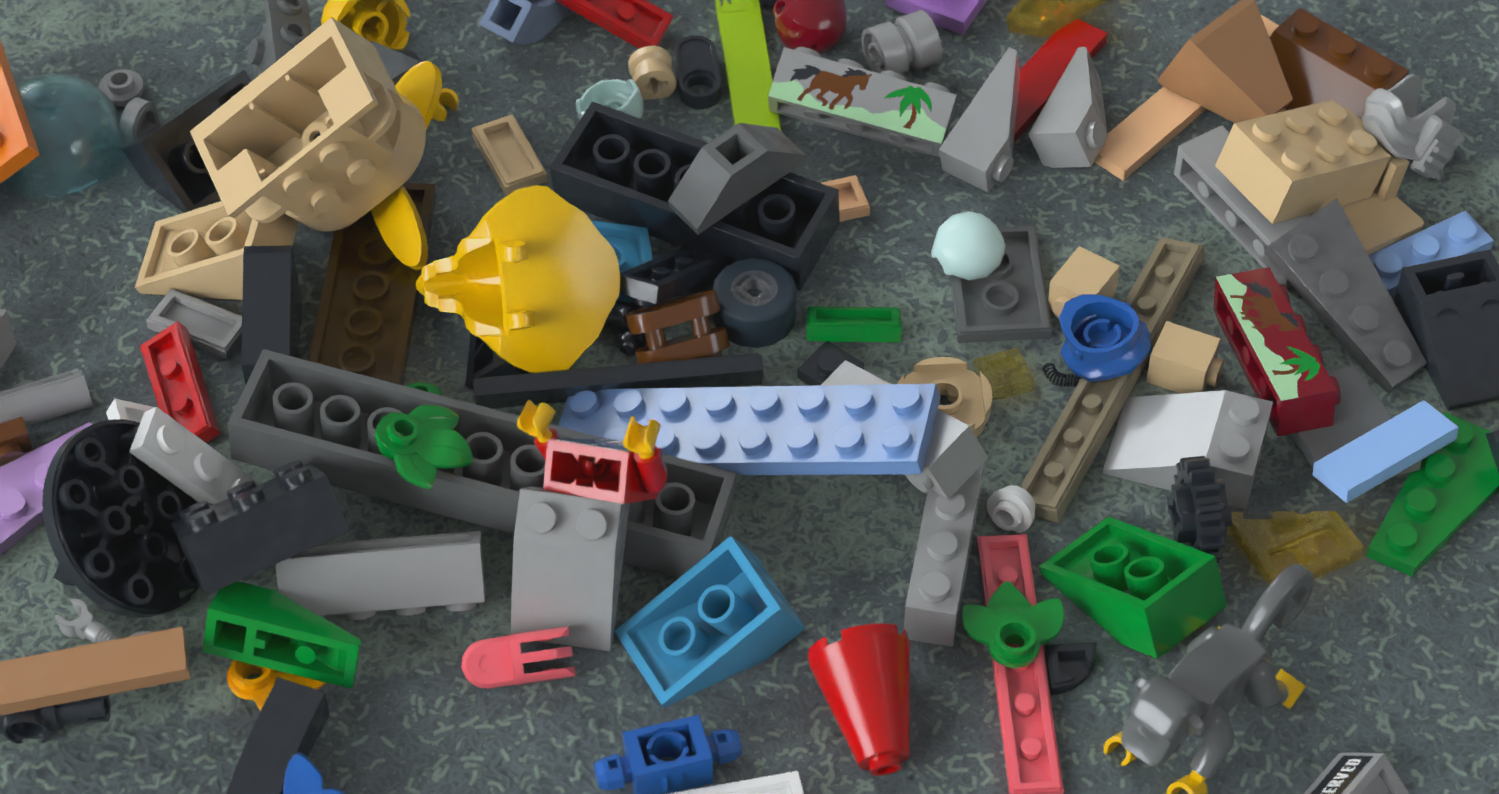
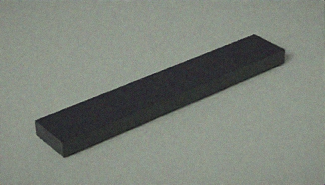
[473,353,763,409]

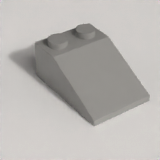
[1102,390,1273,509]
[510,487,630,651]

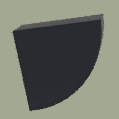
[1045,642,1097,695]

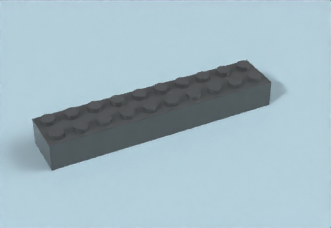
[228,349,737,578]

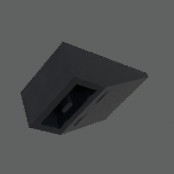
[1394,250,1499,411]

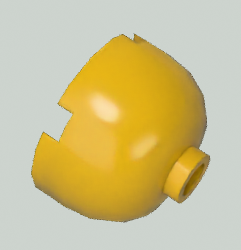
[321,0,411,50]

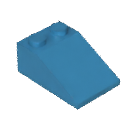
[615,536,806,707]

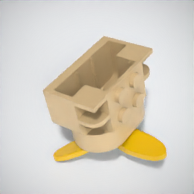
[190,17,442,270]

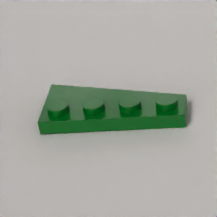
[1366,412,1499,577]

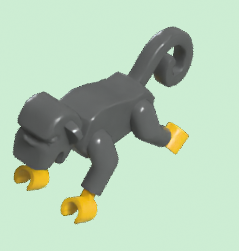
[1103,563,1314,794]

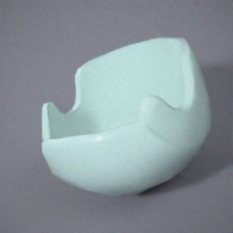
[575,79,644,119]
[931,211,1005,280]

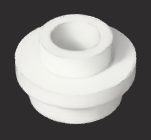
[987,485,1035,533]

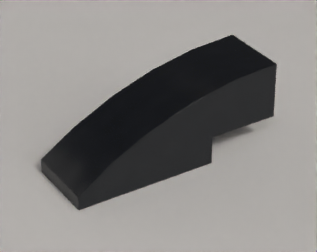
[226,677,330,794]

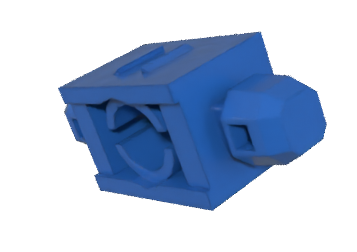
[594,715,742,794]

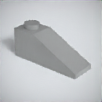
[939,47,1020,193]
[1028,47,1107,168]

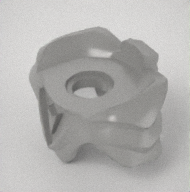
[1362,74,1465,180]

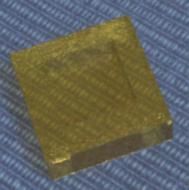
[973,348,1035,401]

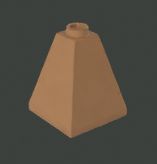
[1157,0,1293,123]

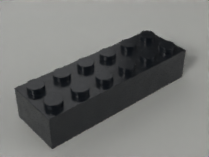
[550,101,840,291]

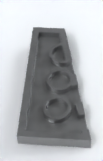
[1264,198,1427,393]

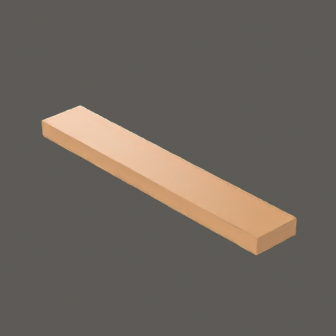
[1094,15,1279,181]

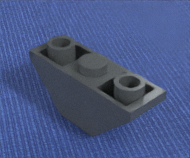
[668,123,807,234]

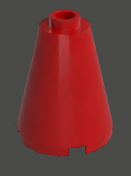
[807,623,910,776]

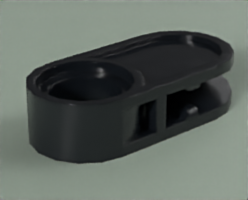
[674,35,721,109]

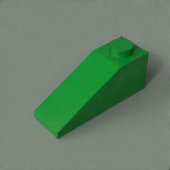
[202,581,362,689]

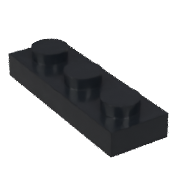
[619,245,727,307]

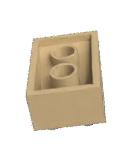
[135,201,299,301]

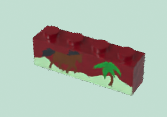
[1213,267,1341,437]

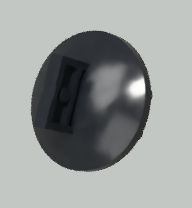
[42,419,200,618]

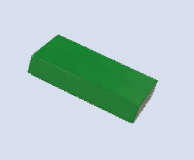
[806,306,902,343]

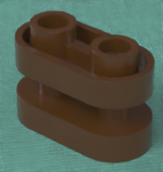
[625,290,730,364]

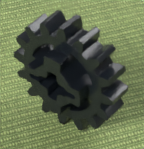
[1167,456,1232,563]

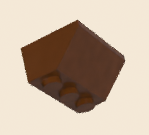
[1270,8,1409,120]

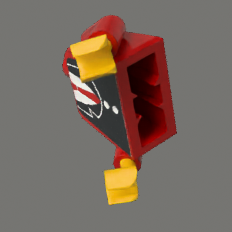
[517,400,667,504]

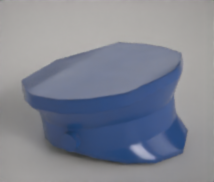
[1059,294,1152,382]

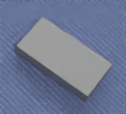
[146,288,242,360]

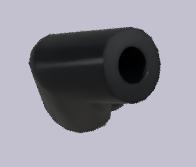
[605,303,647,356]

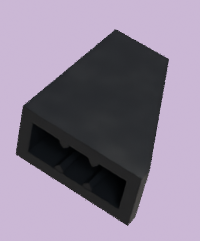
[241,245,303,385]

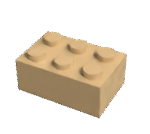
[1215,100,1391,224]

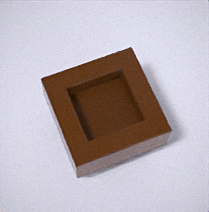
[0,417,33,466]

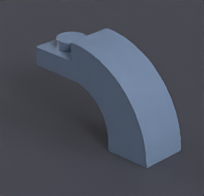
[479,0,572,45]

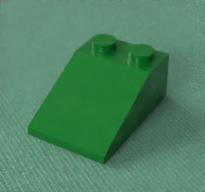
[1039,516,1227,659]

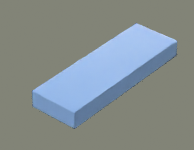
[1313,400,1458,503]

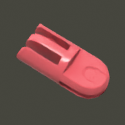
[461,626,576,689]

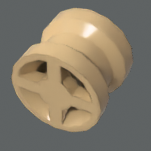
[628,46,676,100]

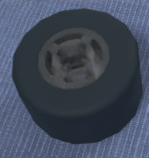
[713,258,797,348]

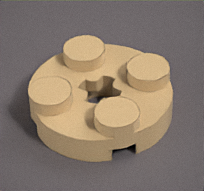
[898,357,992,437]

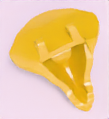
[416,185,620,373]

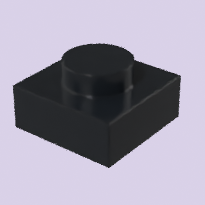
[797,342,864,386]

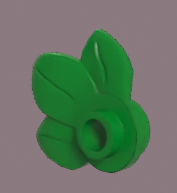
[375,405,473,490]
[962,581,1064,668]

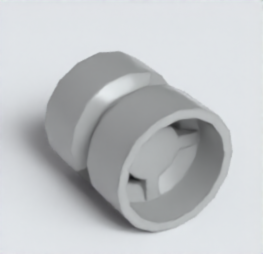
[861,10,942,75]

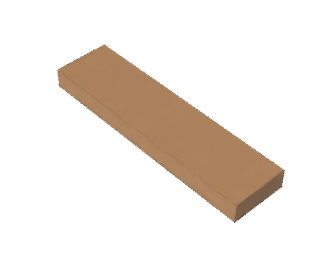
[0,626,190,716]

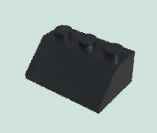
[122,70,252,213]

